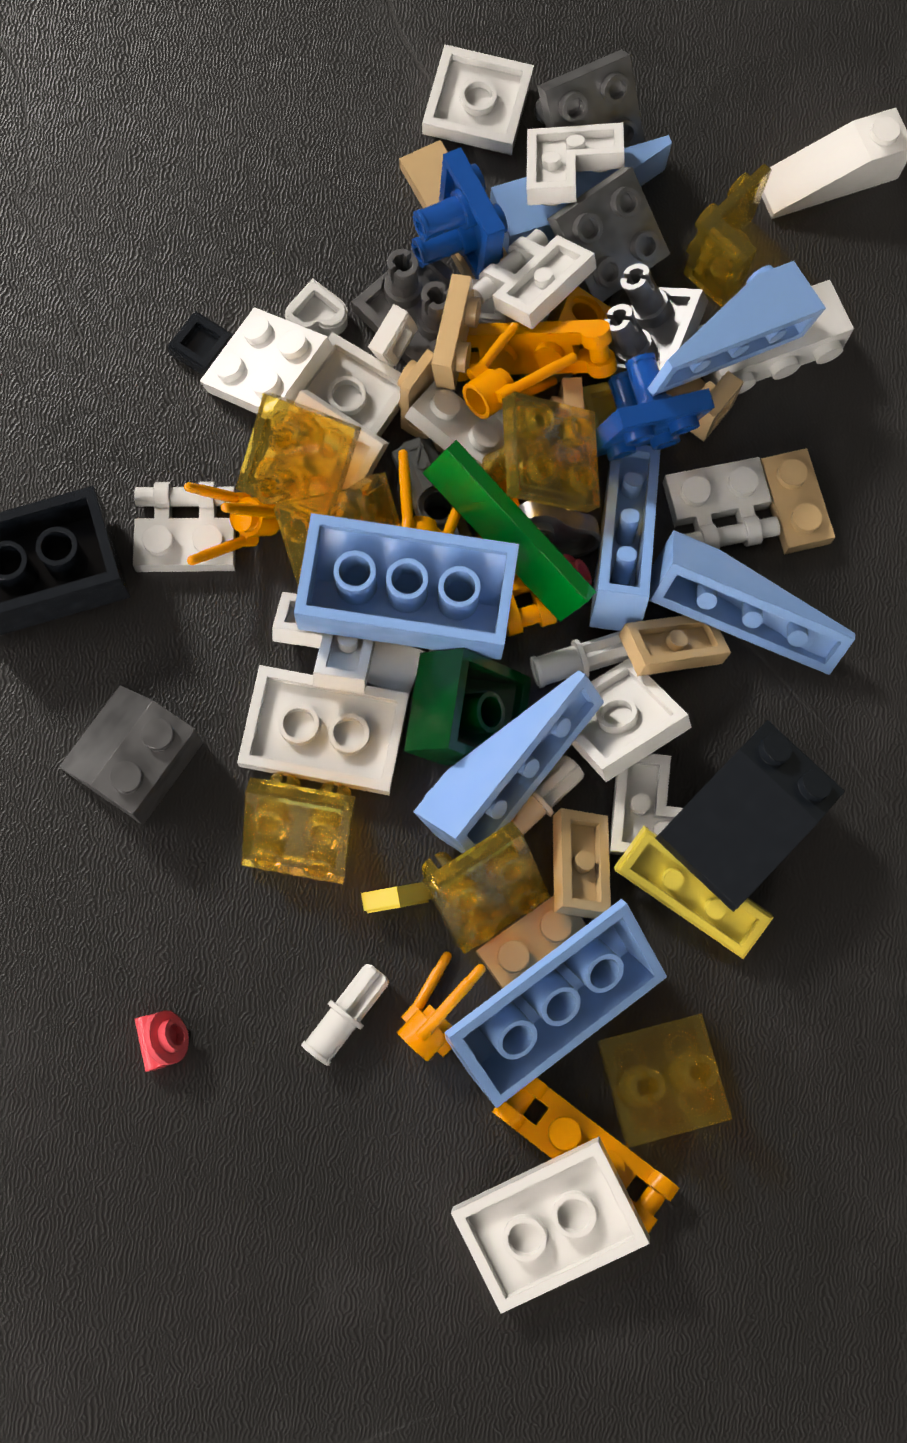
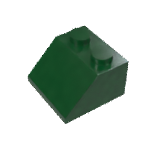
[404,647,532,766]

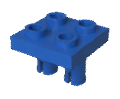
[411,147,508,279]
[587,352,715,461]

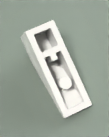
[754,107,907,219]

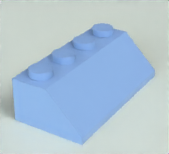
[294,513,519,660]
[445,899,667,1108]

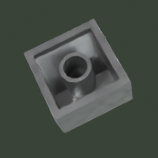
[59,685,203,825]

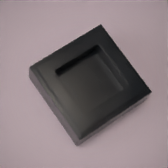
[167,311,233,376]

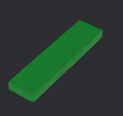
[423,440,596,622]

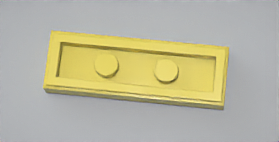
[614,826,774,959]

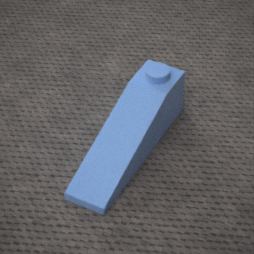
[490,135,672,254]
[647,261,826,396]
[589,445,660,631]
[650,530,855,675]
[414,670,604,863]

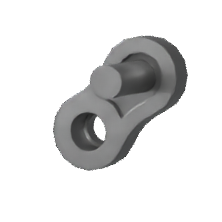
[518,482,601,557]

